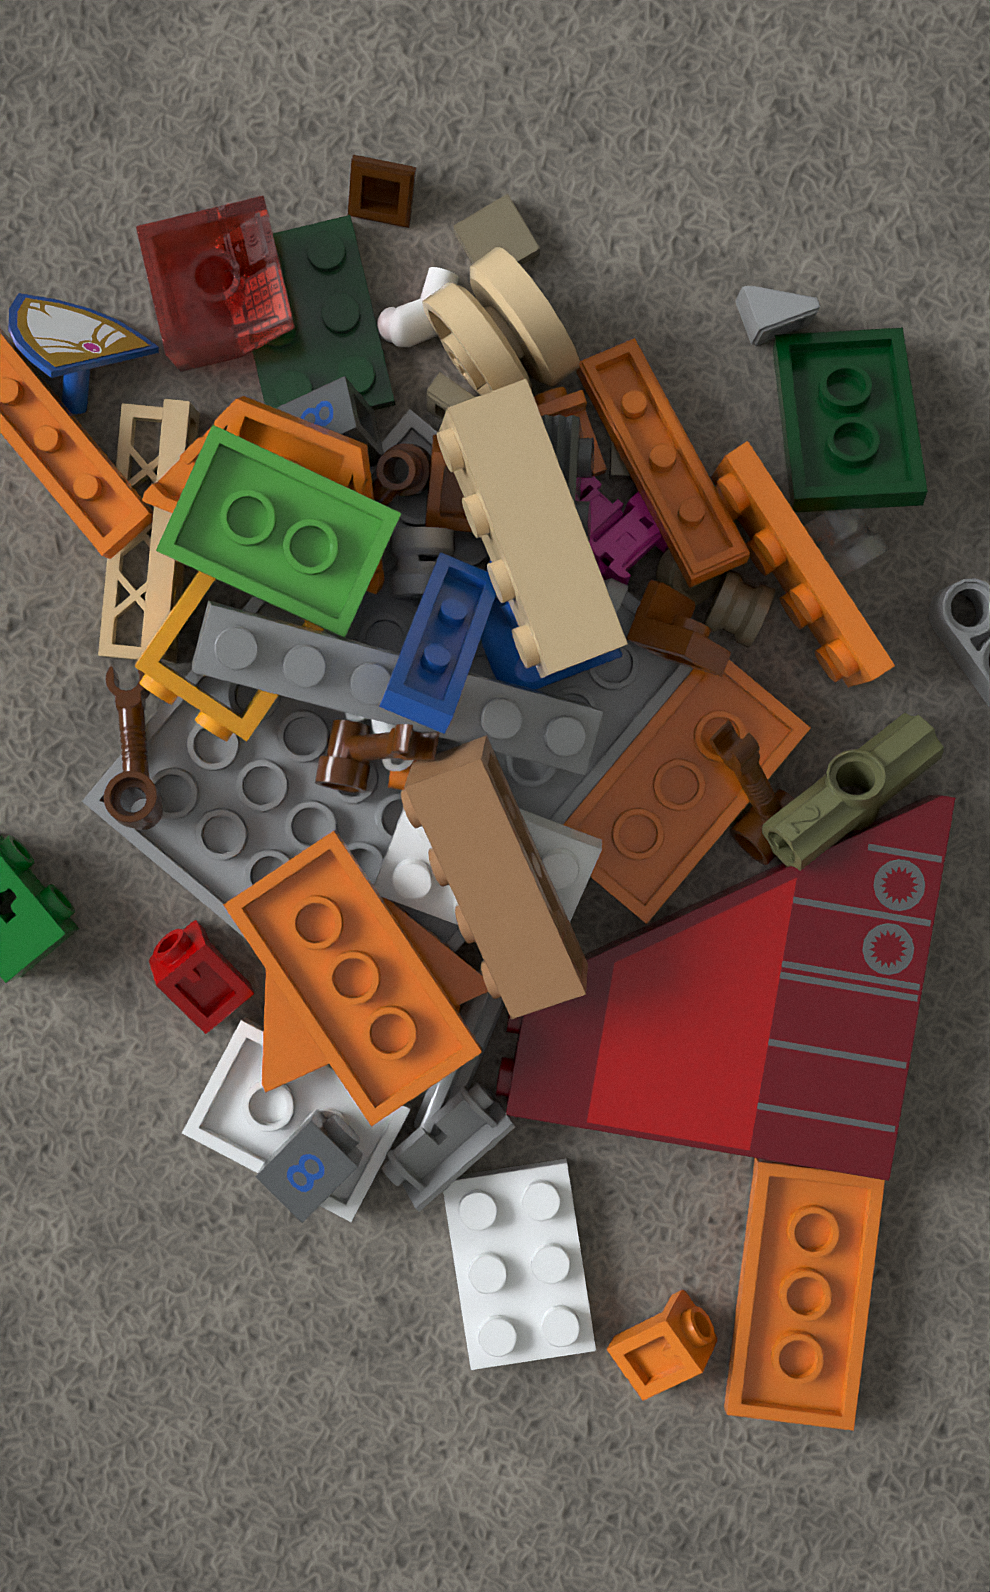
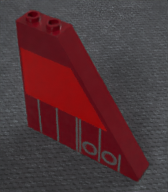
[495,797,957,1182]

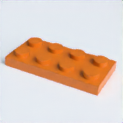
[710,441,895,688]
[562,660,811,924]
[223,830,483,1127]
[724,1159,885,1431]

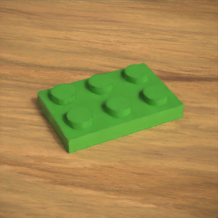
[156,425,401,638]

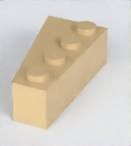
[437,378,628,678]

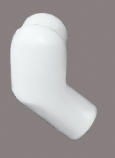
[377,267,459,347]

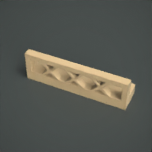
[98,399,200,664]

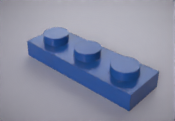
[379,552,496,734]

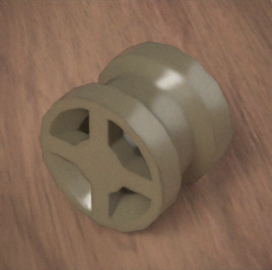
[703,570,775,648]

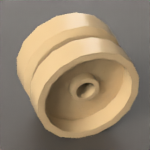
[422,247,580,396]

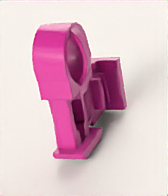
[580,476,668,585]

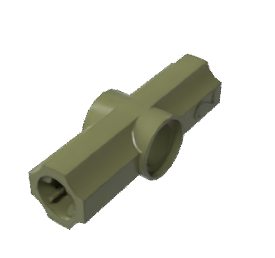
[762,713,944,871]

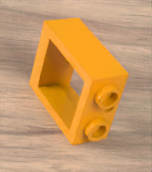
[135,571,324,742]

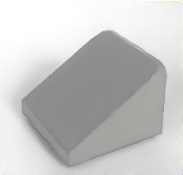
[735,286,820,346]

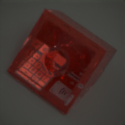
[136,196,295,372]

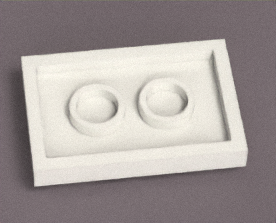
[373,809,602,925]
[182,1017,412,1222]
[443,1159,596,1370]

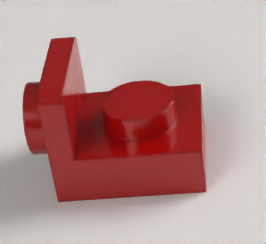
[149,920,255,1034]

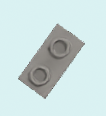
[382,1082,515,1212]

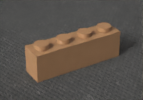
[401,735,588,1019]

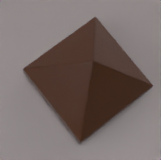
[347,154,416,228]

